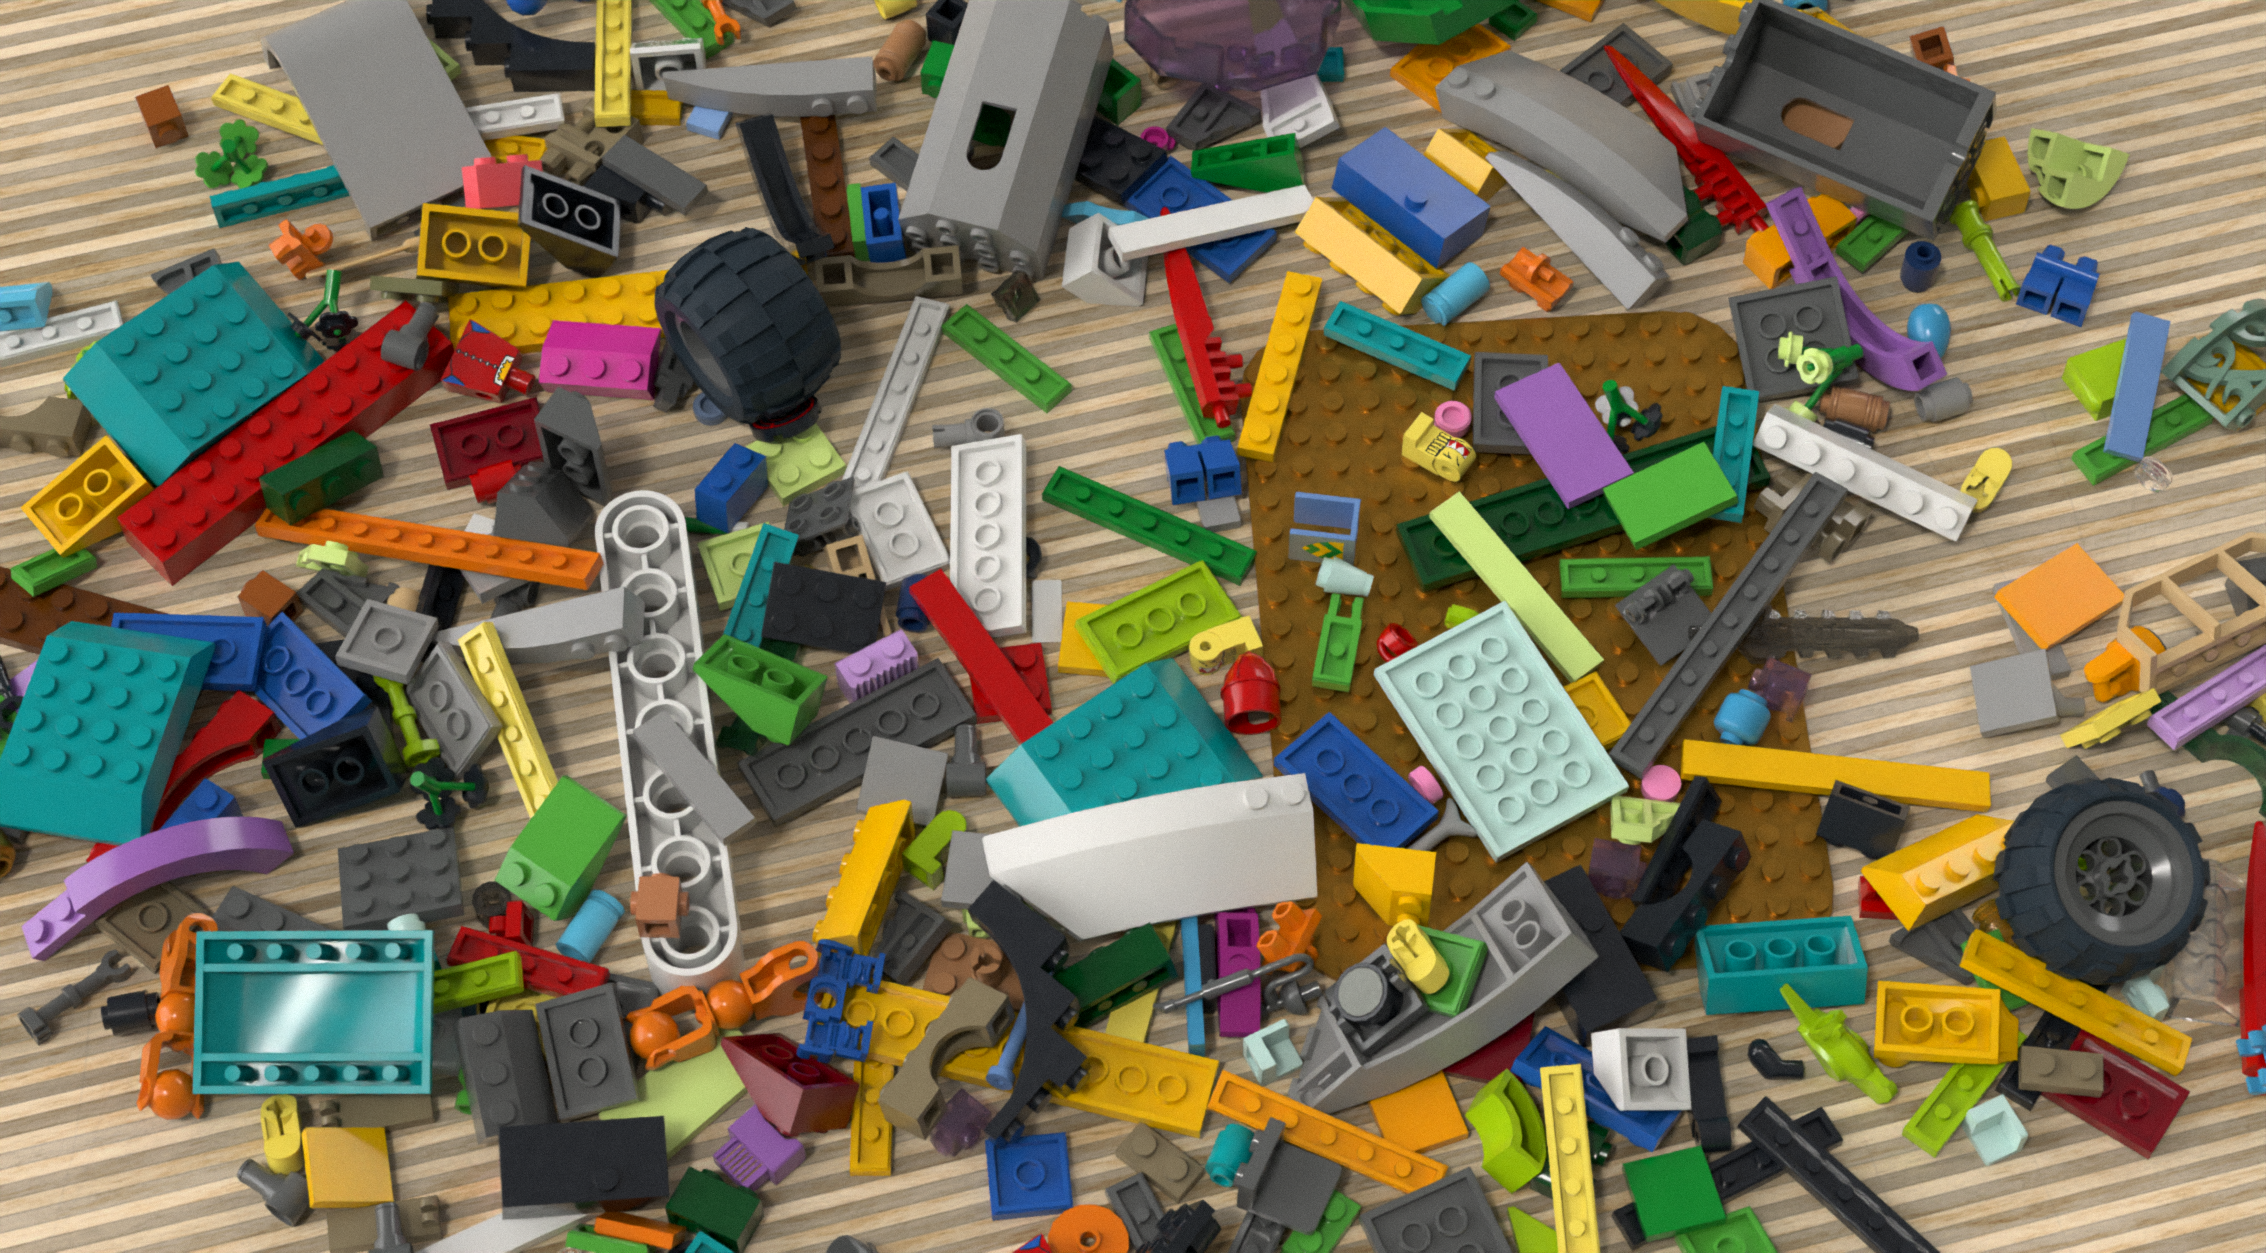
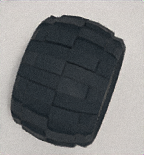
[654,227,841,425]
[1993,778,2211,985]

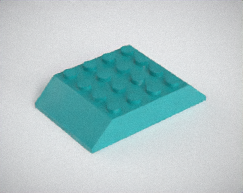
[63,262,325,489]
[0,621,216,846]
[986,658,1263,827]
[193,930,435,1094]

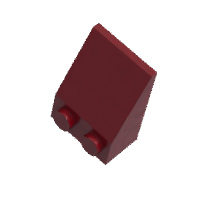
[720,1033,860,1137]

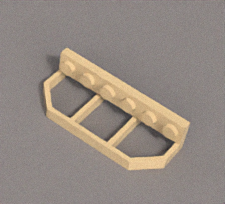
[2117,532,2266,695]

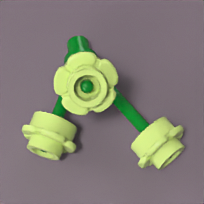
[1778,331,1863,422]

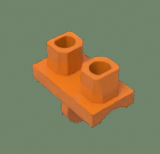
[269,219,333,281]
[1500,247,1574,312]
[1256,901,1322,975]

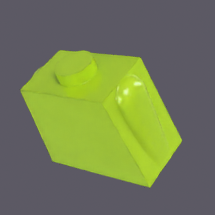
[2062,338,2126,421]

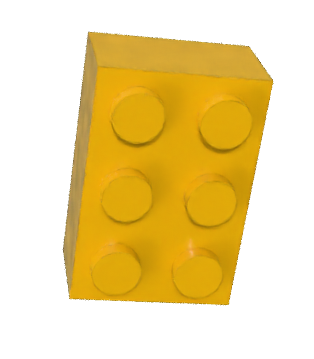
[416,203,530,288]

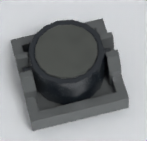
[1324,943,1430,1057]

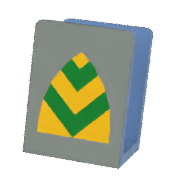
[1288,492,1361,565]

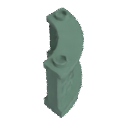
[2161,298,2266,431]

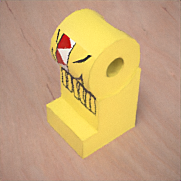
[1402,412,1476,482]
[1189,616,1263,676]

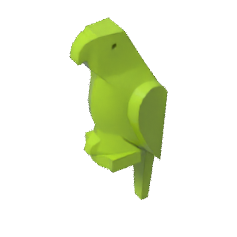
[1779,984,1898,1104]

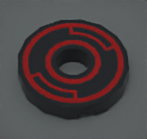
[749,395,822,442]

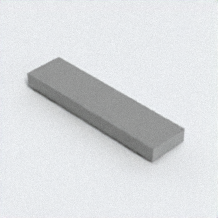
[633,709,756,846]

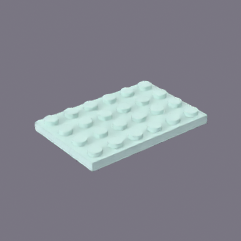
[1374,601,1629,863]

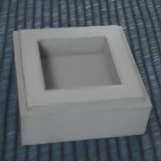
[1196,495,1241,532]

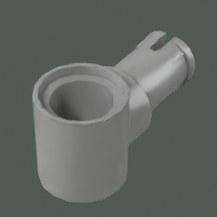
[932,408,1005,448]

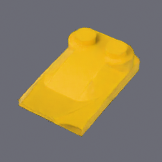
[1874,981,2019,1068]

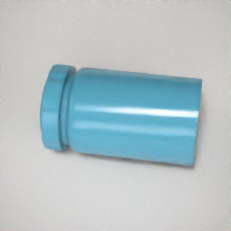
[1421,262,1490,326]
[556,889,625,963]

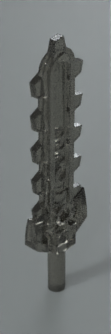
[1688,605,1919,664]

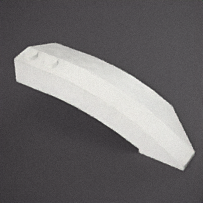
[982,773,1318,942]

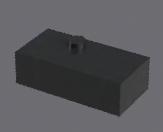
[1544,864,1658,1047]
[498,1116,670,1220]

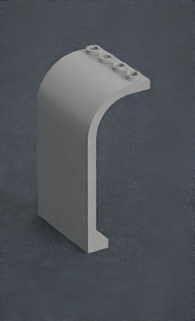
[261,0,492,241]

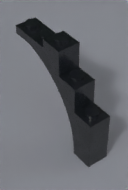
[426,0,596,92]
[967,880,1092,1150]

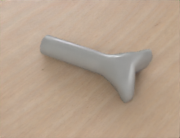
[1407,798,1477,851]

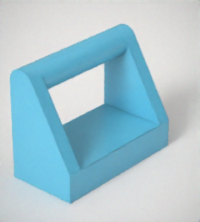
[0,282,52,331]

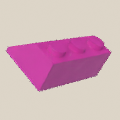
[539,320,662,400]

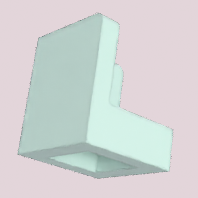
[1243,1019,1303,1087]
[1961,1094,2028,1166]

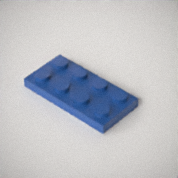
[1123,155,1277,283]
[253,612,372,740]
[111,613,267,691]
[1274,712,1439,848]
[1510,1026,1684,1152]

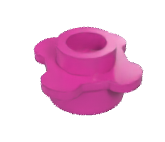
[1140,126,1175,152]

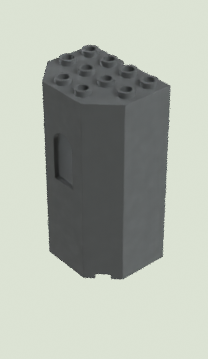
[1691,0,1996,241]

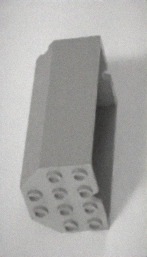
[898,0,1114,280]

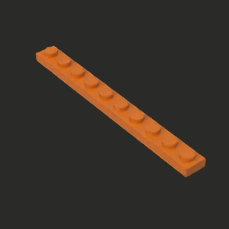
[254,508,604,590]

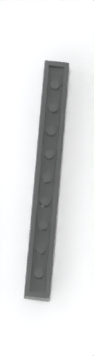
[1609,471,1848,779]

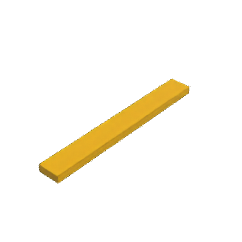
[1681,739,1991,813]

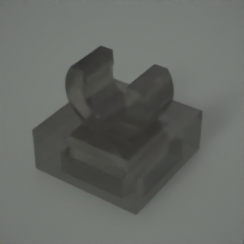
[991,270,1041,322]

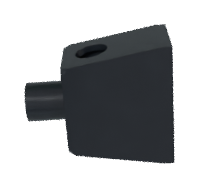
[584,163,672,224]

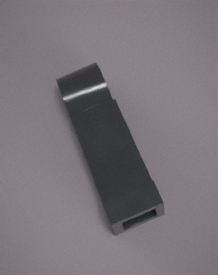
[1686,1035,1732,1154]

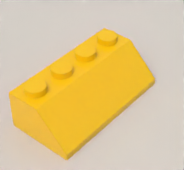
[1294,197,1451,316]
[812,799,916,959]
[1860,814,2014,931]

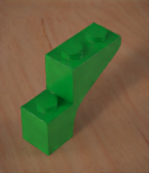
[920,40,1011,147]

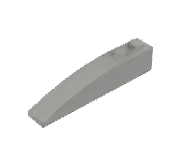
[663,56,877,117]
[1485,151,1670,310]
[431,586,645,664]

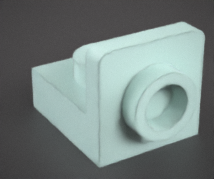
[2120,965,2170,1022]

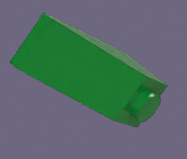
[1191,133,1305,193]

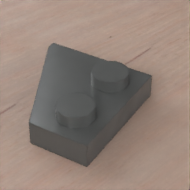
[1166,81,1261,151]

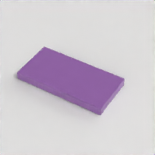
[1494,363,1634,509]

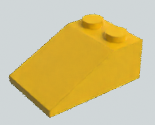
[21,435,155,558]

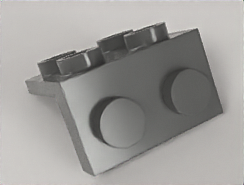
[1233,1117,1342,1235]

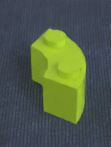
[1465,1069,1546,1194]

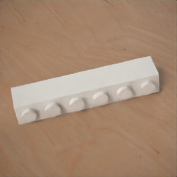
[1753,404,1978,541]

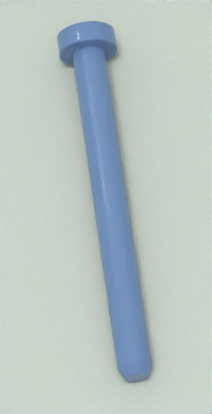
[986,971,1053,1090]

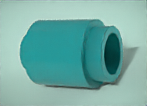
[1205,1124,1254,1187]

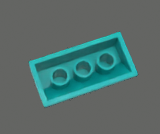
[1694,916,1868,1015]

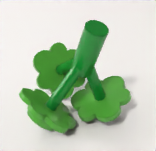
[195,119,268,189]

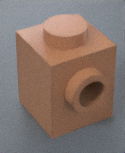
[630,873,690,938]

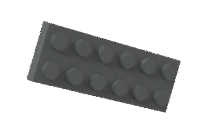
[737,658,977,828]

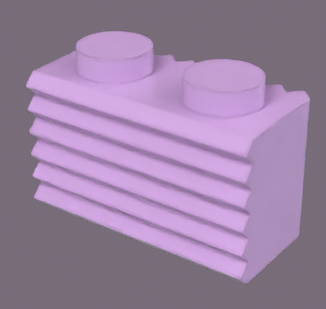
[834,629,919,703]

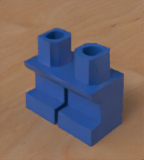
[2016,244,2100,327]
[1164,435,1242,505]

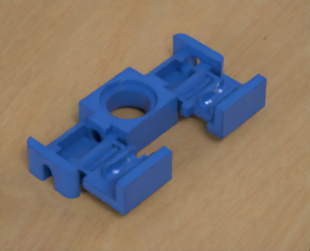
[796,939,885,1063]

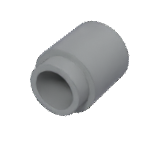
[1914,377,1973,422]

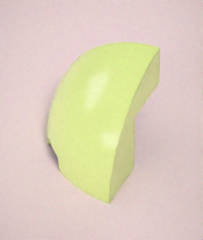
[2028,128,2129,209]

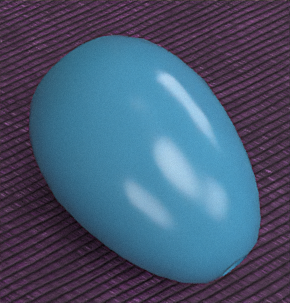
[1907,304,1951,359]

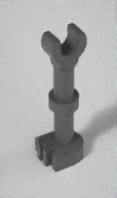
[17,949,133,1046]

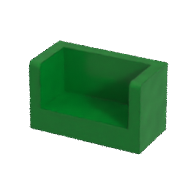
[1096,58,1142,126]

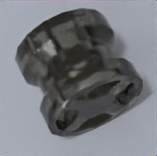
[472,881,512,929]

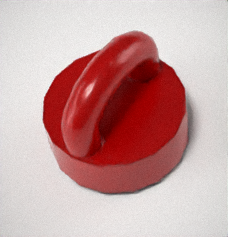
[1376,623,1418,662]

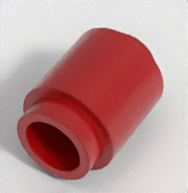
[469,459,521,504]

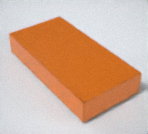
[594,1212,687,1250]

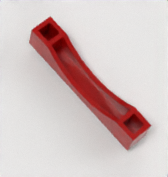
[86,690,281,863]

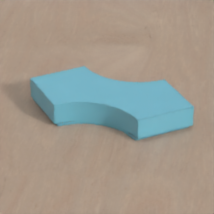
[1061,201,1150,226]

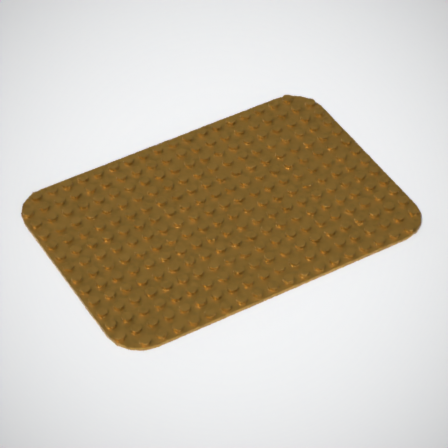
[1240,311,1833,982]

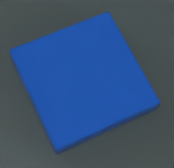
[985,1132,1073,1221]

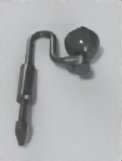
[1153,953,1323,1018]

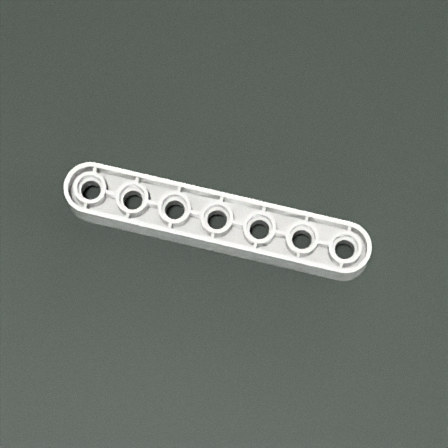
[595,490,745,996]

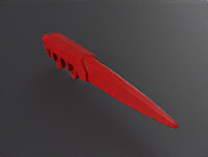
[1603,45,1769,235]
[1160,207,1252,428]
[2239,821,2266,1096]

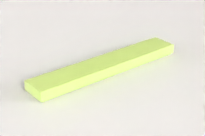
[1429,491,1604,683]

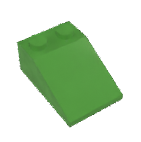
[692,634,828,746]
[494,775,627,921]

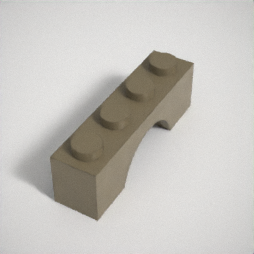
[815,245,963,307]
[0,396,93,457]
[878,977,1015,1140]

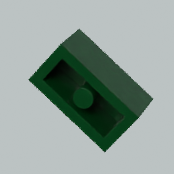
[665,1166,764,1253]

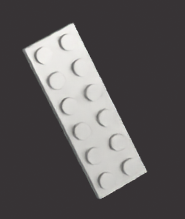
[950,434,1026,638]

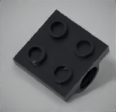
[1135,1200,1221,1253]

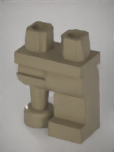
[540,99,644,187]
[1754,469,1873,563]

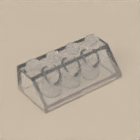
[2164,858,2247,1027]

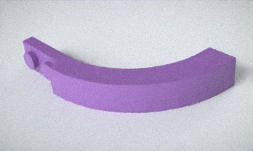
[1765,187,1947,391]
[21,817,294,961]

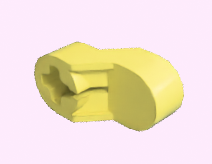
[1960,448,2012,513]
[1386,919,1449,994]
[260,1094,305,1176]

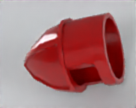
[1220,651,1282,735]

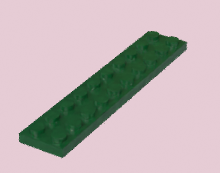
[1396,426,1771,592]

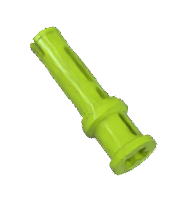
[1949,200,2021,302]

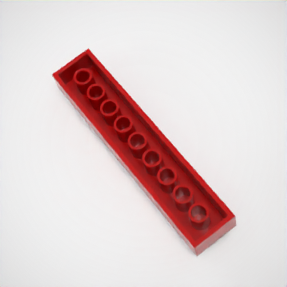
[117,301,454,586]

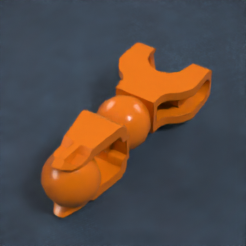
[136,913,218,1120]
[625,941,825,1070]

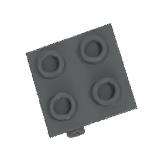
[784,476,860,557]
[1615,564,1711,666]

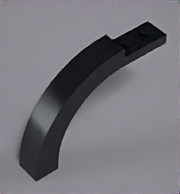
[735,113,834,266]

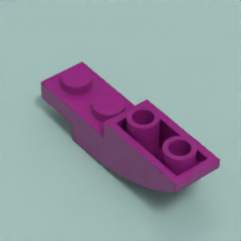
[1214,907,1261,1037]

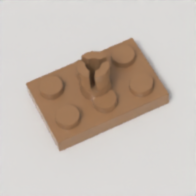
[922,932,1024,1013]

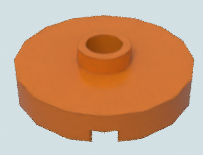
[1048,1204,1129,1253]

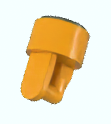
[2084,626,2167,702]

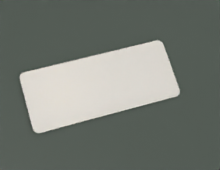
[1032,580,1062,643]

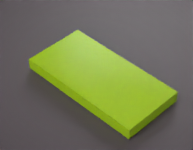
[1074,560,1243,684]

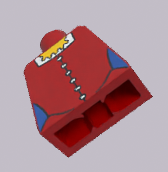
[440,319,535,403]

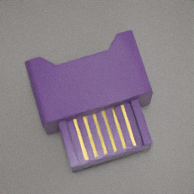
[713,1104,806,1191]

